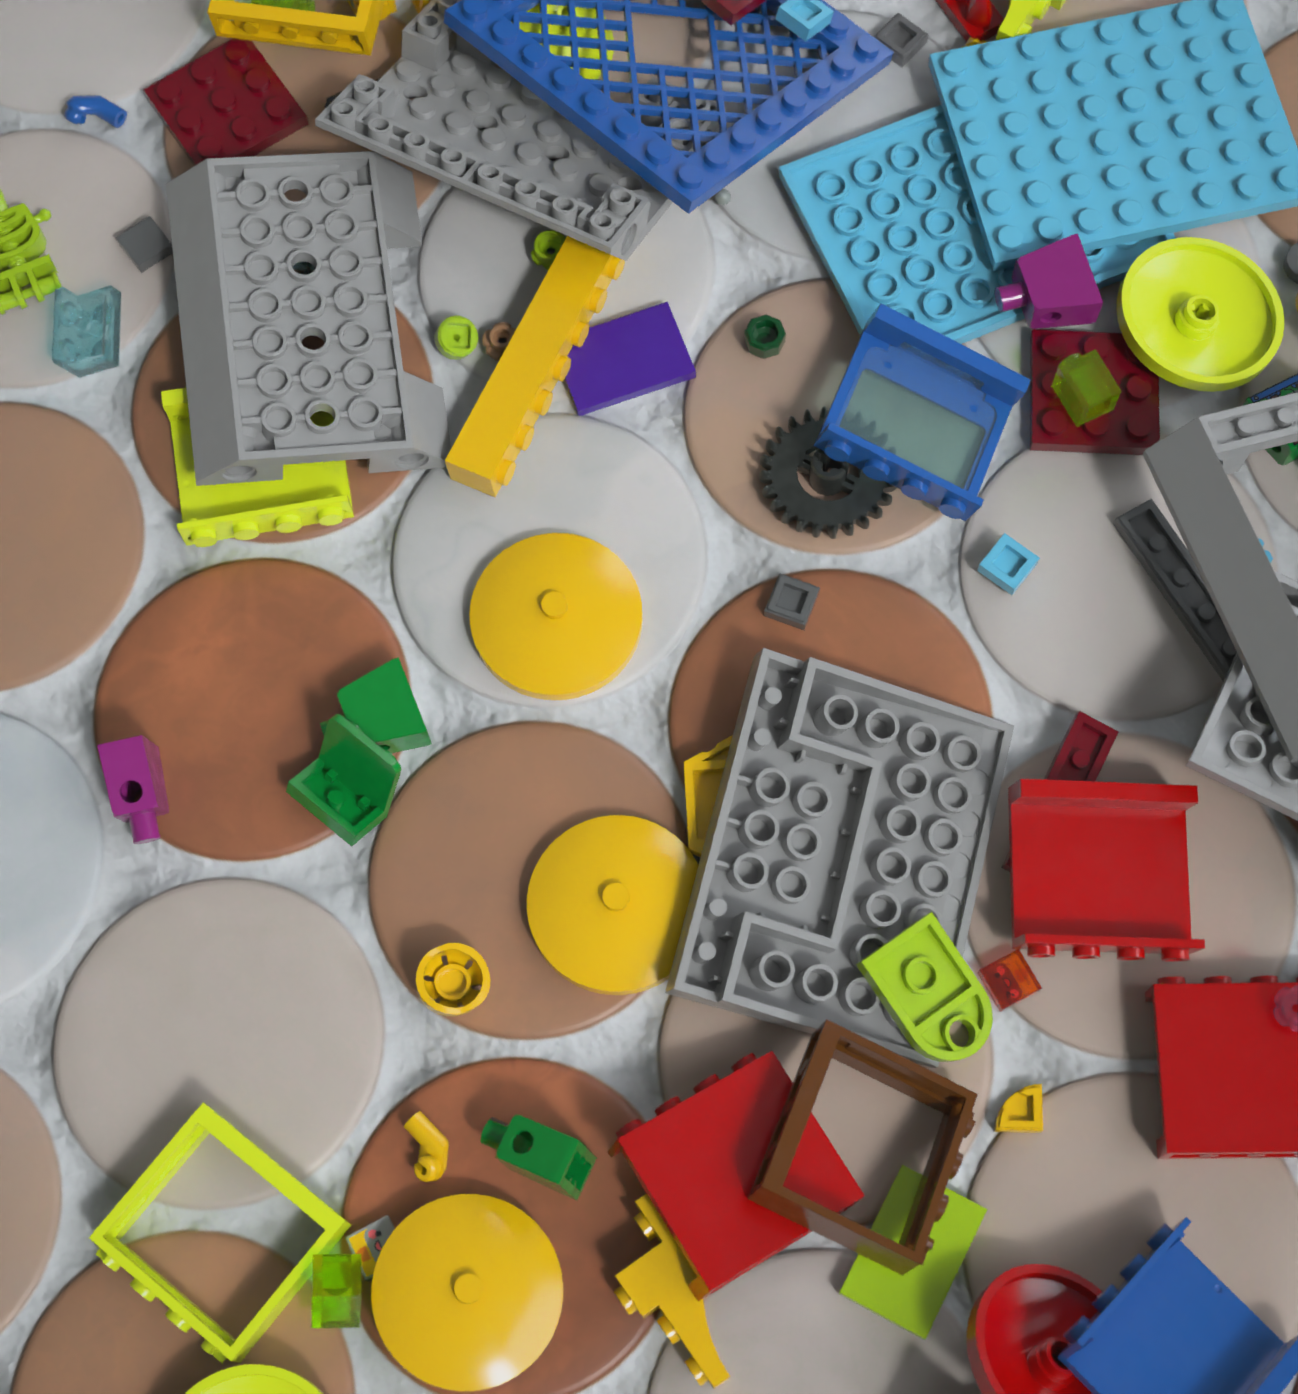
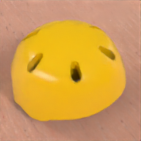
[416,943,490,1016]

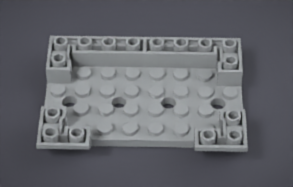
[315,0,719,261]
[166,151,451,486]

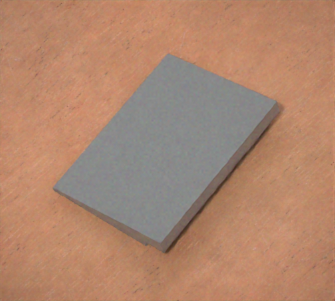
[665,648,1014,1068]

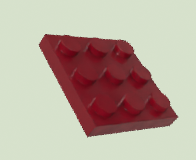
[143,38,309,166]
[1030,329,1160,455]

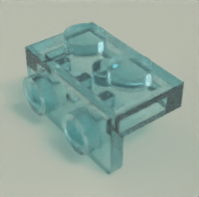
[52,285,121,378]

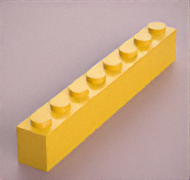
[445,236,625,497]

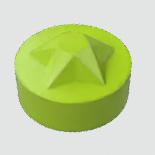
[434,316,478,360]

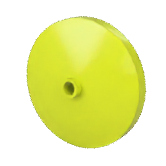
[1116,237,1284,392]

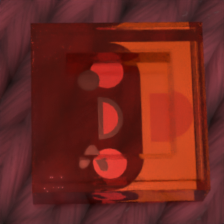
[978,949,1042,1012]

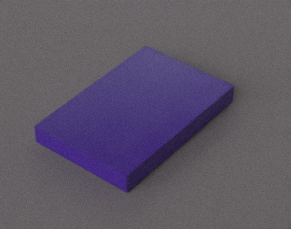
[564,302,696,416]

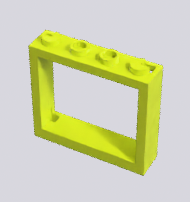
[89,1102,352,1363]

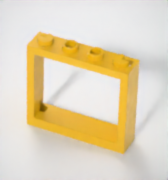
[207,0,385,56]

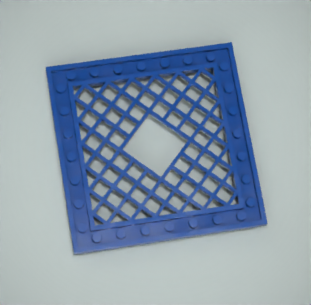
[443,0,894,214]

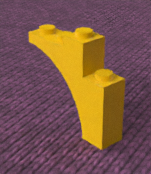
[613,1193,730,1389]

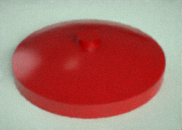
[966,1264,1102,1394]

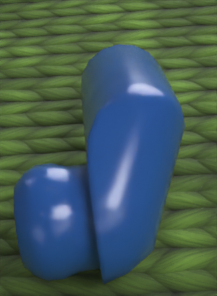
[64,95,127,128]

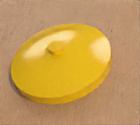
[469,533,643,700]
[527,815,698,995]
[371,1194,563,1392]

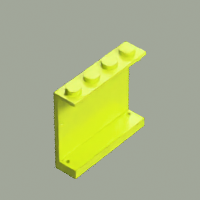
[161,387,354,547]

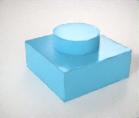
[775,0,834,41]
[977,533,1040,595]

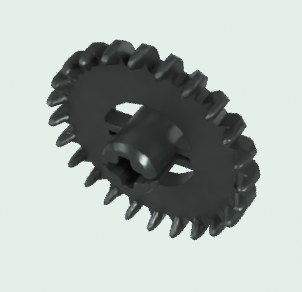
[759,406,897,539]

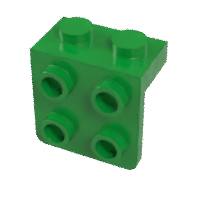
[286,714,402,847]

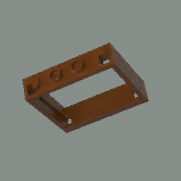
[748,1019,978,1275]

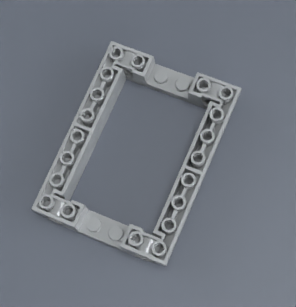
[1143,392,1298,763]

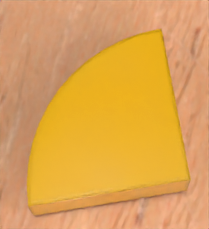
[994,1084,1043,1133]

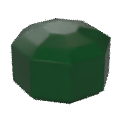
[744,314,786,359]

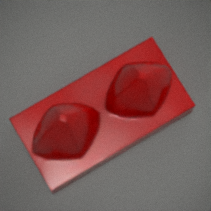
[935,0,1004,42]

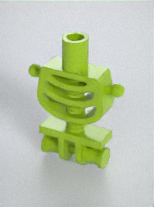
[0,189,64,315]

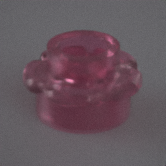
[1273,985,1298,1032]

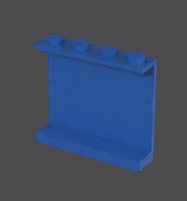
[1057,1217,1298,1394]

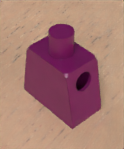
[995,234,1103,329]
[97,735,169,844]

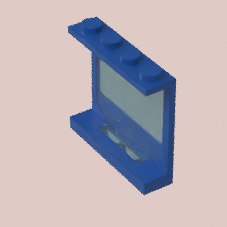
[814,303,1031,521]

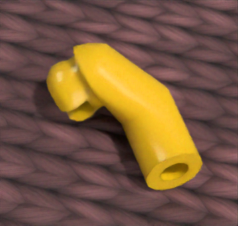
[404,1111,449,1182]

